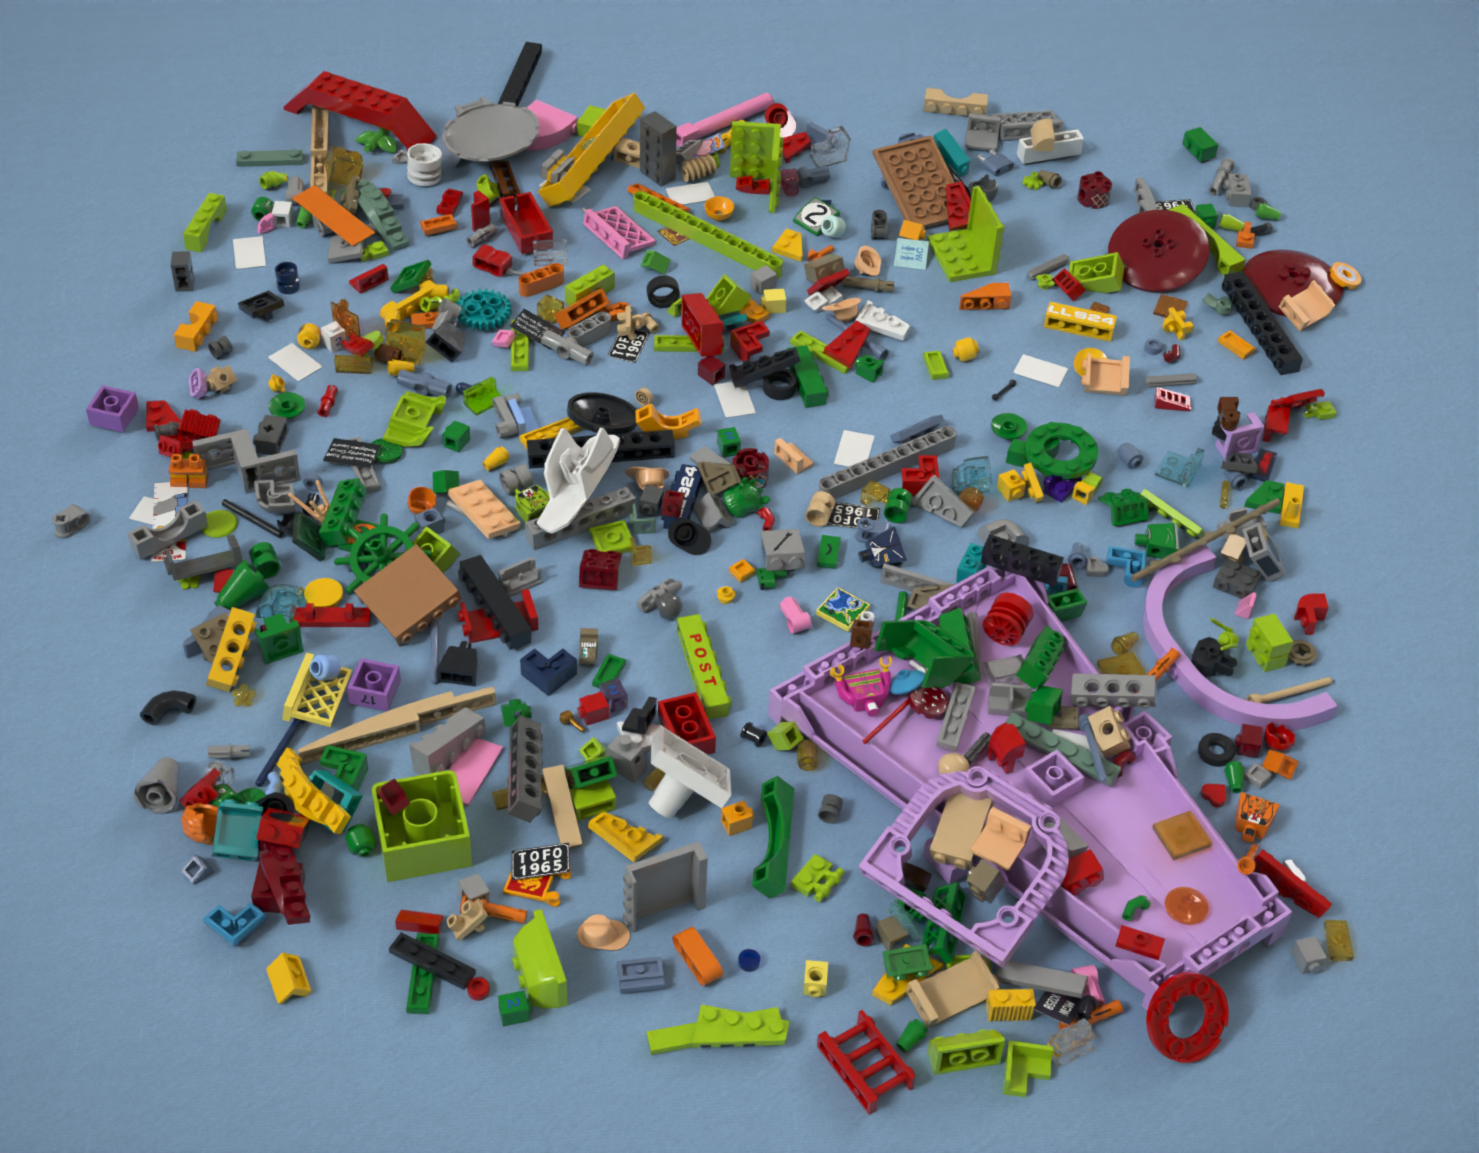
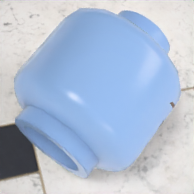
[310,654,341,681]

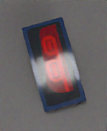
[1250,448,1277,482]

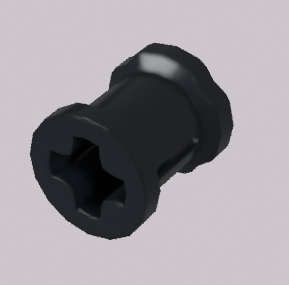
[740,722,767,747]

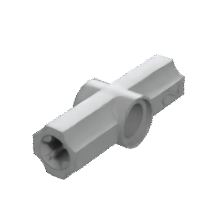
[541,330,594,366]

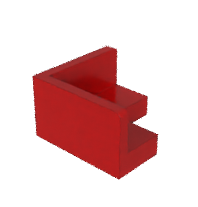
[730,320,770,362]
[901,455,940,497]

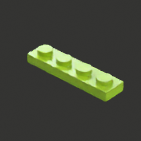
[1140,489,1205,539]

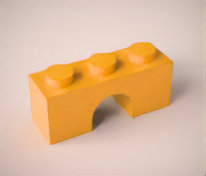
[174,301,218,352]

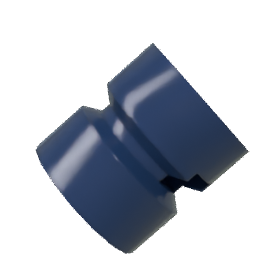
[275,262,300,294]

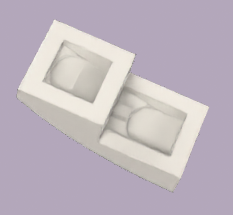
[804,286,843,312]

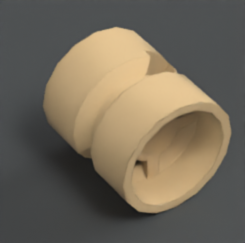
[805,491,835,527]

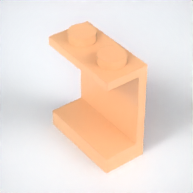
[1278,280,1335,332]

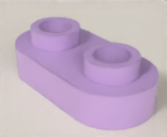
[189,368,208,399]

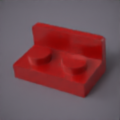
[158,435,195,458]
[178,768,221,808]

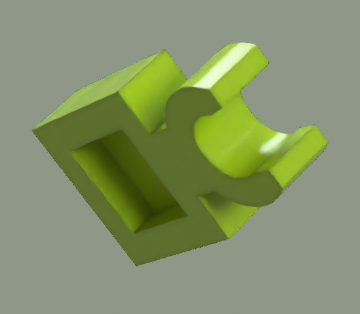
[360,241,389,262]

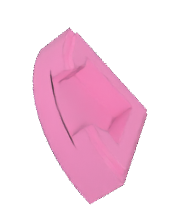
[257,213,275,234]

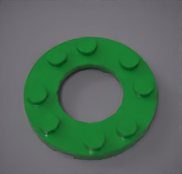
[1025,422,1098,479]

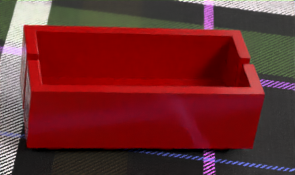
[499,192,553,254]

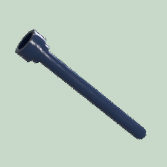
[255,707,309,787]

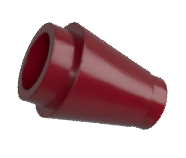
[853,913,875,946]

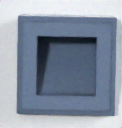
[181,854,215,885]

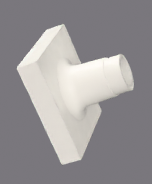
[649,726,731,819]

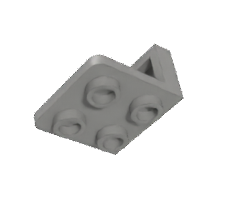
[965,113,1001,151]

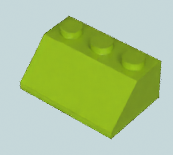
[927,1029,1005,1075]

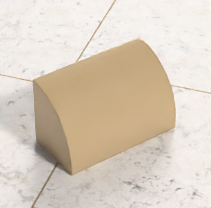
[1030,119,1055,151]

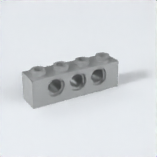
[1071,674,1157,708]

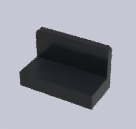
[622,696,657,735]

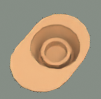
[855,246,881,276]
[822,298,861,322]
[625,467,670,490]
[577,914,630,950]

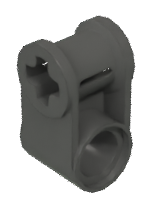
[871,209,889,240]

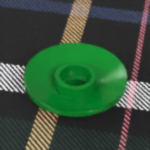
[268,392,305,419]
[991,413,1027,439]

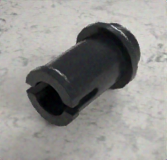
[302,493,320,516]
[1075,995,1097,1023]

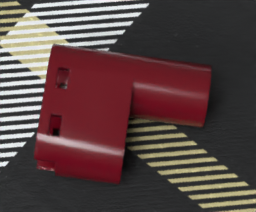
[1060,563,1078,591]

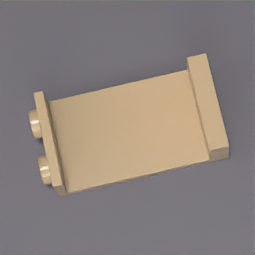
[930,793,996,870]
[905,950,1000,1029]

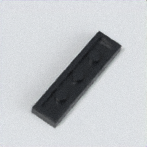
[389,932,476,990]

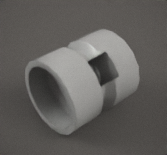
[499,463,533,494]

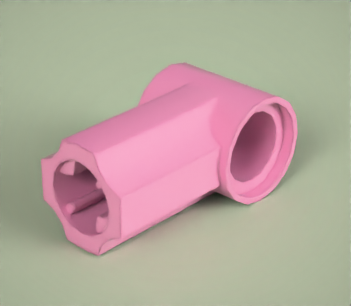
[780,596,812,634]
[1071,965,1105,1007]

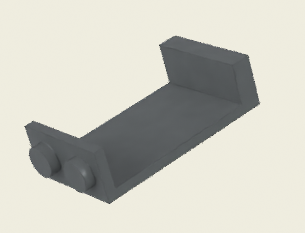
[163,535,243,581]

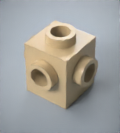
[206,365,238,393]

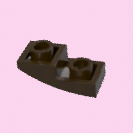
[903,862,932,892]

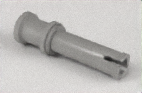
[1208,158,1235,196]

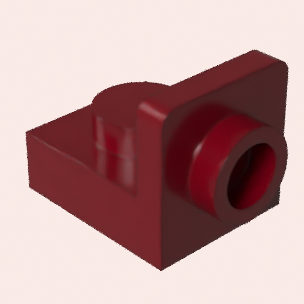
[662,490,685,517]

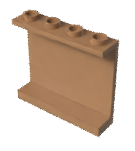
[354,544,461,646]

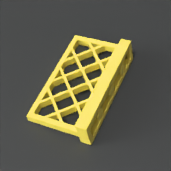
[282,652,352,727]

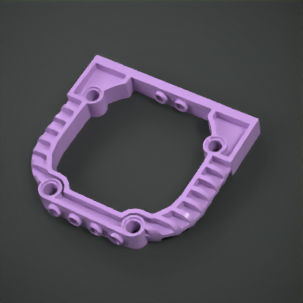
[858,766,1069,968]

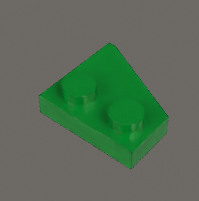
[1244,480,1284,514]

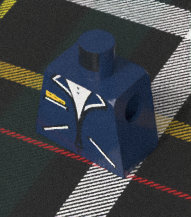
[858,526,907,568]

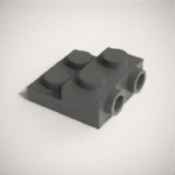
[1213,558,1262,599]

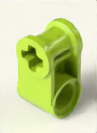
[476,174,500,204]

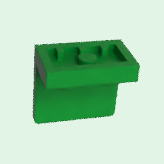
[1098,489,1149,526]

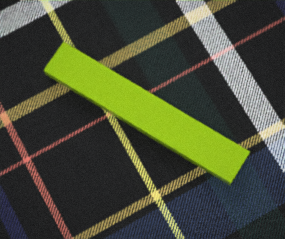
[646,1007,781,1055]

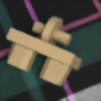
[617,306,645,340]
[447,899,488,941]

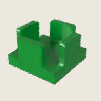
[255,613,304,664]

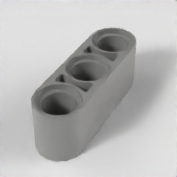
[568,312,611,347]

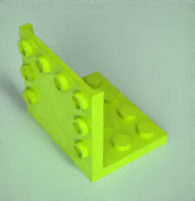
[730,121,784,213]
[926,186,1005,282]

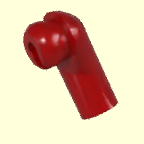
[758,507,775,531]

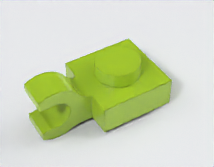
[1303,401,1337,420]

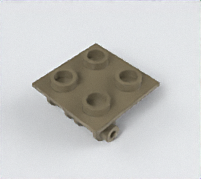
[190,612,239,663]

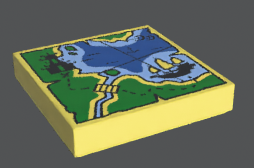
[816,587,870,632]

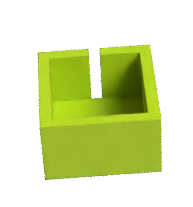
[1246,613,1294,672]

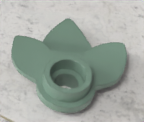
[1202,293,1232,315]

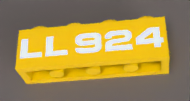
[1044,302,1117,342]

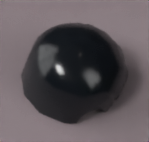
[277,511,308,537]

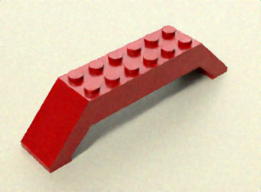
[283,71,437,151]

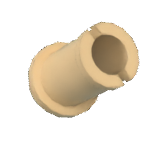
[642,312,660,334]

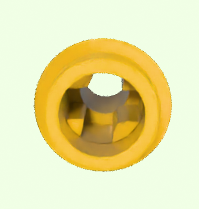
[387,359,414,377]
[482,446,510,471]

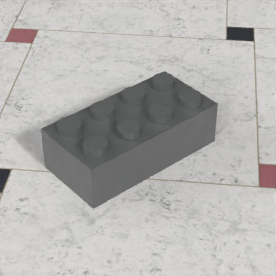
[640,111,677,187]

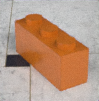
[553,288,610,330]

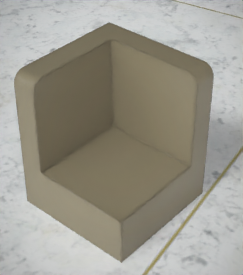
[876,914,909,951]

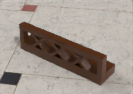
[489,160,521,205]

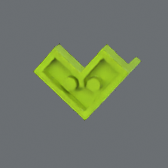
[1003,1040,1054,1097]

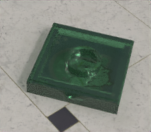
[292,512,326,562]

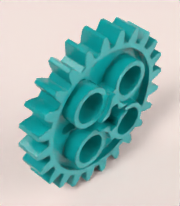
[457,288,512,331]

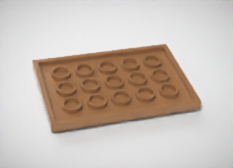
[872,135,955,228]

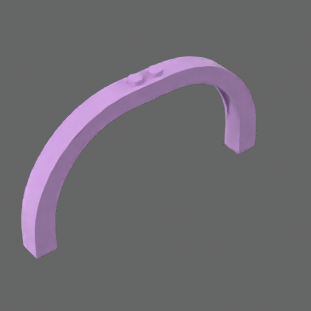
[1143,545,1338,731]

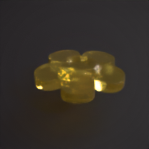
[232,684,255,707]

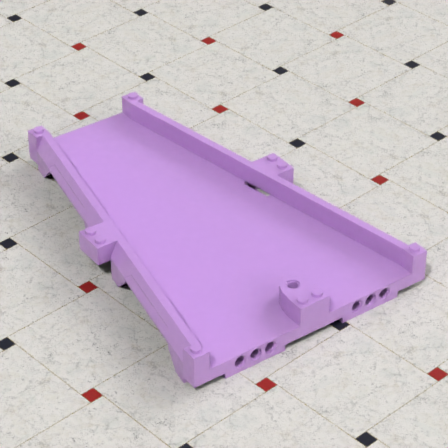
[768,566,1292,1011]

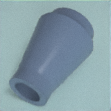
[1223,469,1248,490]
[1068,542,1087,569]

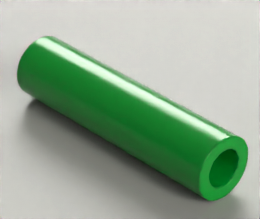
[895,591,908,621]

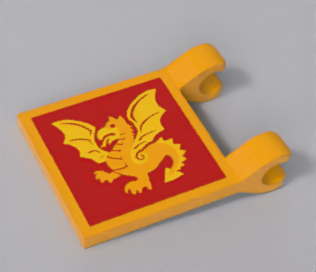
[503,867,572,907]

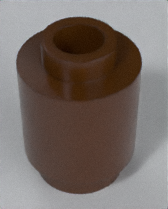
[374,344,402,363]

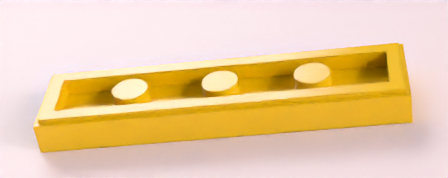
[519,417,585,450]

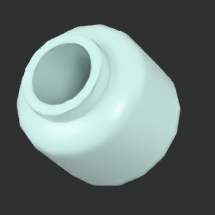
[821,215,846,238]

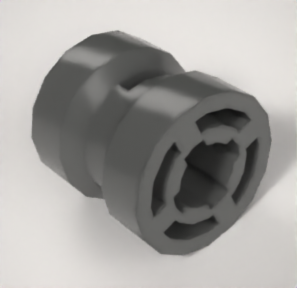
[208,336,233,359]
[818,794,843,823]

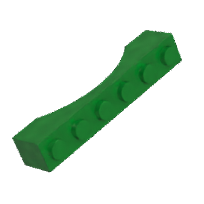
[752,776,794,899]

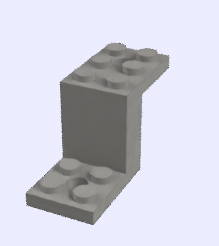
[192,429,301,494]

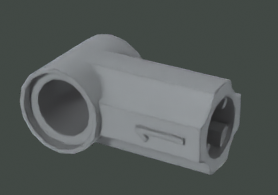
[286,176,303,205]
[432,298,461,331]

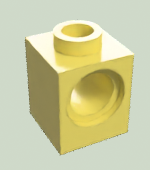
[803,960,828,997]

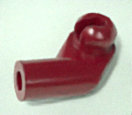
[1113,750,1136,777]

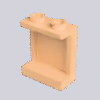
[1081,353,1130,396]

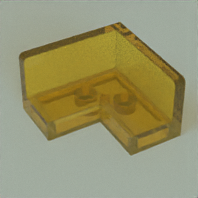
[385,319,426,365]

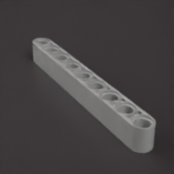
[818,426,957,499]

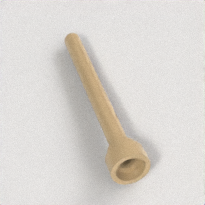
[1246,677,1332,704]

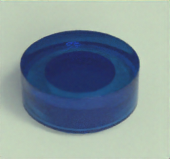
[738,949,760,972]

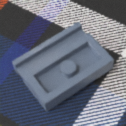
[617,957,665,994]

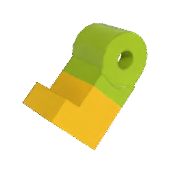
[1072,471,1103,505]

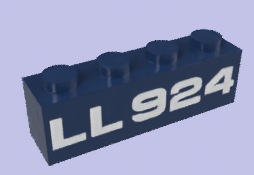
[661,464,703,529]

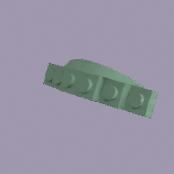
[355,178,409,251]

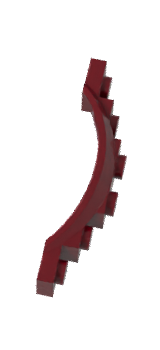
[258,840,310,925]

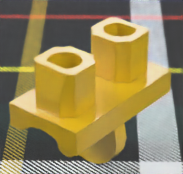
[1162,307,1194,340]

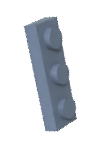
[890,414,944,444]

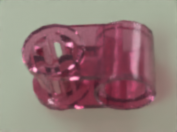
[780,168,799,196]

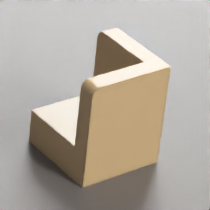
[1221,533,1246,564]

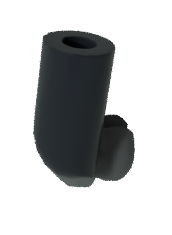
[1250,222,1273,235]

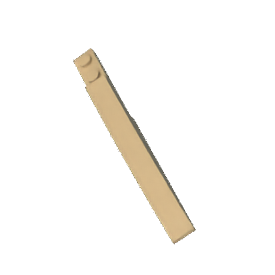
[310,105,329,194]
[298,686,496,765]

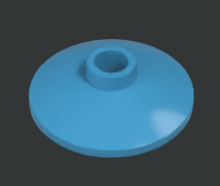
[889,670,925,694]

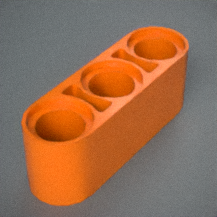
[518,263,564,297]
[672,926,724,986]

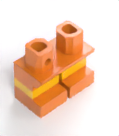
[168,454,209,488]

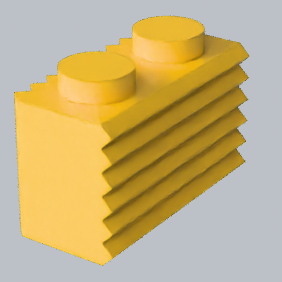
[986,989,1036,1022]

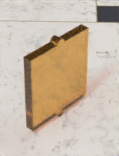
[1153,294,1188,318]

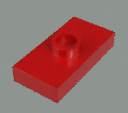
[1115,925,1165,961]

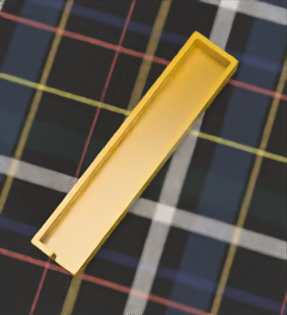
[538,92,645,207]

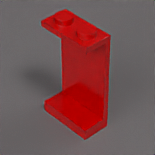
[457,589,539,643]

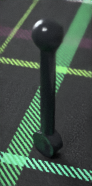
[992,380,1016,401]

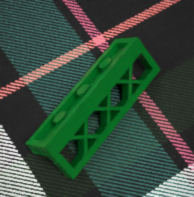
[922,882,968,963]

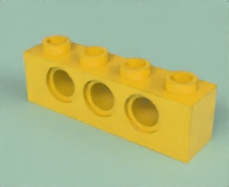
[206,607,257,692]

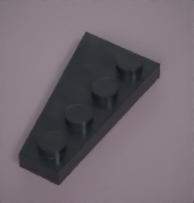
[729,347,801,389]

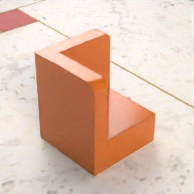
[1262,750,1299,780]

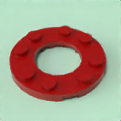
[1146,972,1229,1063]

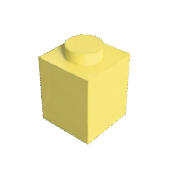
[760,289,786,314]

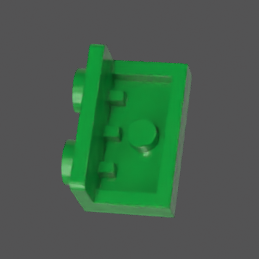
[882,944,934,981]

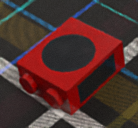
[256,807,310,849]

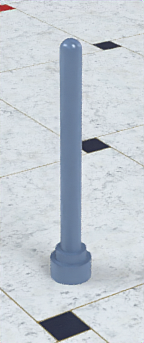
[826,313,889,361]
[430,615,443,684]
[1078,714,1107,783]

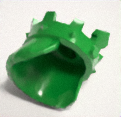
[723,477,771,518]

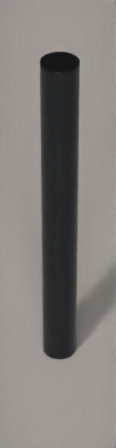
[222,499,283,538]

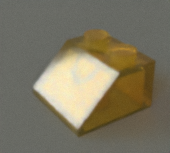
[323,145,364,186]

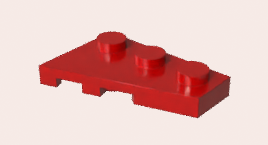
[945,181,971,231]
[824,321,870,369]

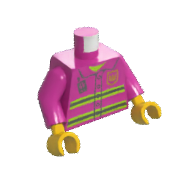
[830,656,892,717]

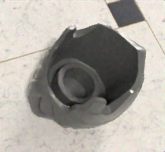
[968,174,998,202]

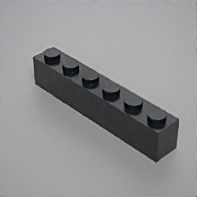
[458,555,532,650]

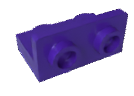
[1043,475,1083,503]

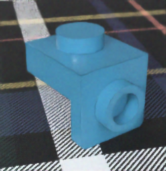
[1044,576,1068,596]

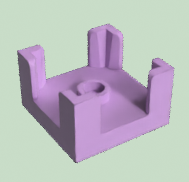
[1215,412,1264,460]

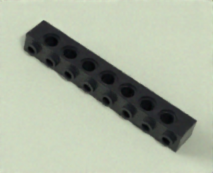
[1222,271,1303,375]
[527,430,675,469]

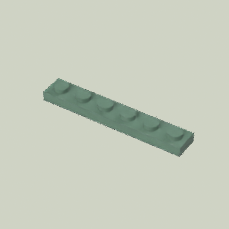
[1005,712,1121,787]

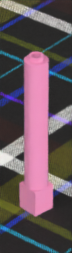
[676,93,774,147]

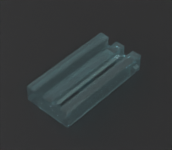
[888,899,925,942]

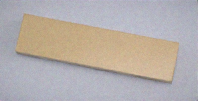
[542,764,582,849]

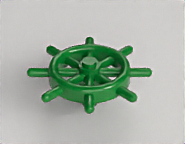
[334,513,432,594]

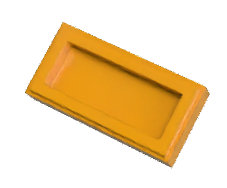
[1217,330,1256,360]

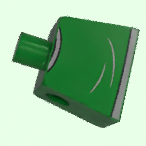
[1134,523,1179,559]

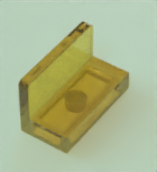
[334,355,374,374]

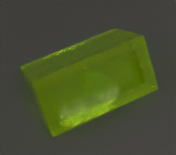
[463,376,502,416]

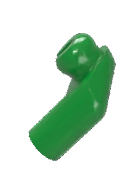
[1122,895,1151,921]

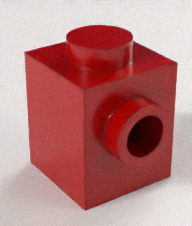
[577,692,609,725]

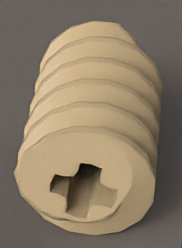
[681,154,717,182]

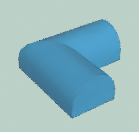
[1106,546,1146,587]
[203,903,267,947]

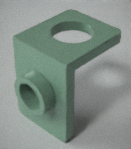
[629,504,656,534]

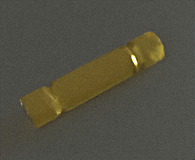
[1220,481,1229,509]

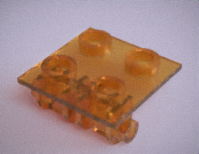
[331,299,361,337]

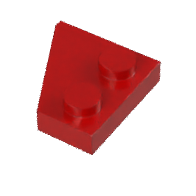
[782,131,811,163]
[146,400,181,432]

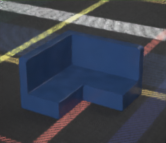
[520,648,577,696]

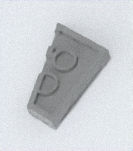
[911,475,975,527]

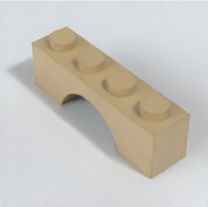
[924,88,988,116]

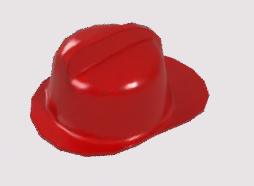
[765,103,796,137]

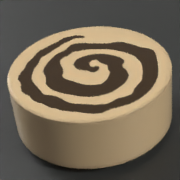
[635,387,653,406]

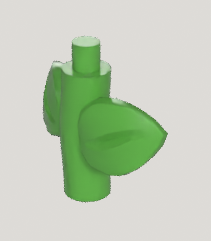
[355,127,396,154]

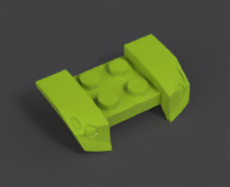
[383,391,446,447]

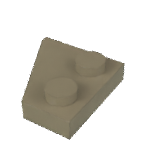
[697,461,741,495]

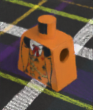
[1235,792,1280,843]

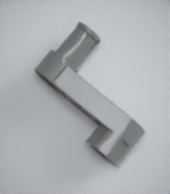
[492,393,522,438]

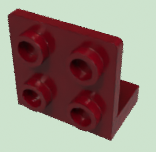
[579,549,622,590]

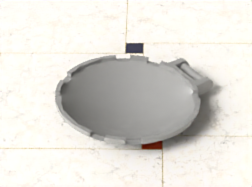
[442,96,539,161]

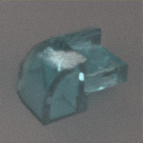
[952,456,992,499]
[256,584,304,619]

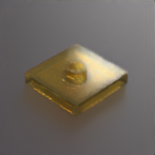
[1097,652,1147,675]
[1152,811,1212,861]

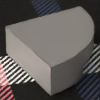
[392,150,407,164]

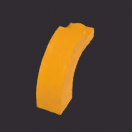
[636,404,702,439]

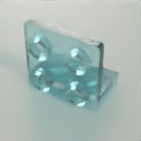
[1155,448,1205,488]

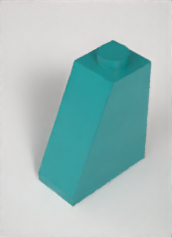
[933,128,970,177]

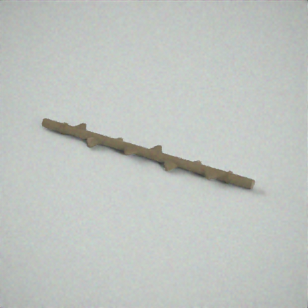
[1131,498,1280,582]

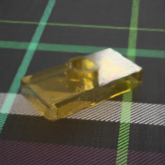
[1324,920,1354,961]

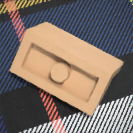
[774,438,813,474]

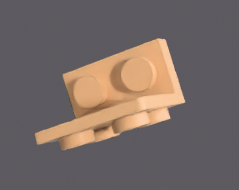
[970,807,1031,871]

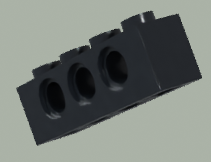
[981,534,1064,586]

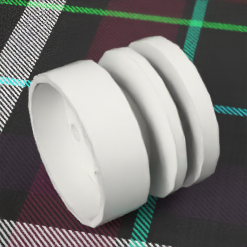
[407,143,442,186]

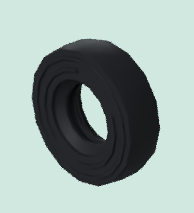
[1198,733,1235,767]

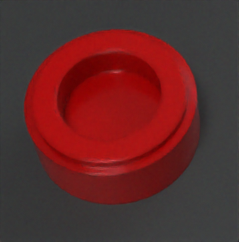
[467,977,490,1001]

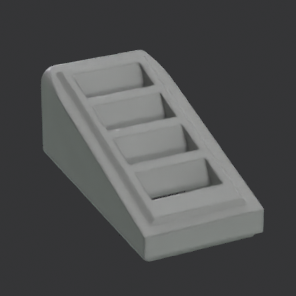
[676,140,703,164]

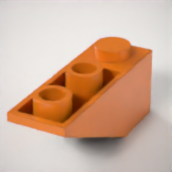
[959,282,1012,310]

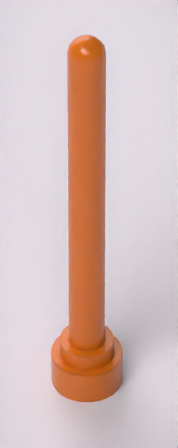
[1237,844,1259,875]

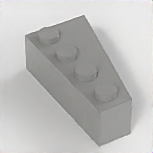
[409,707,486,775]

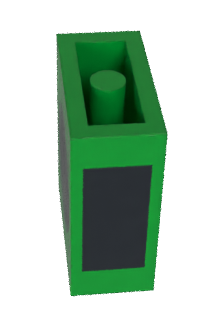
[564,756,617,788]

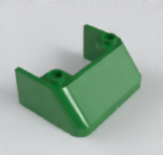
[874,620,975,688]

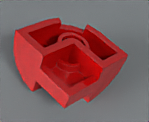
[987,722,1026,774]

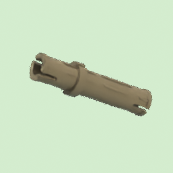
[843,276,895,292]

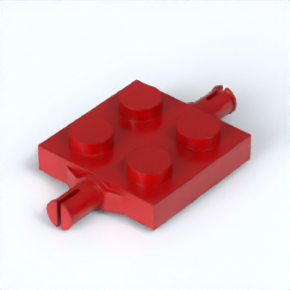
[1271,388,1325,409]

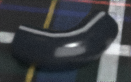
[140,690,196,725]

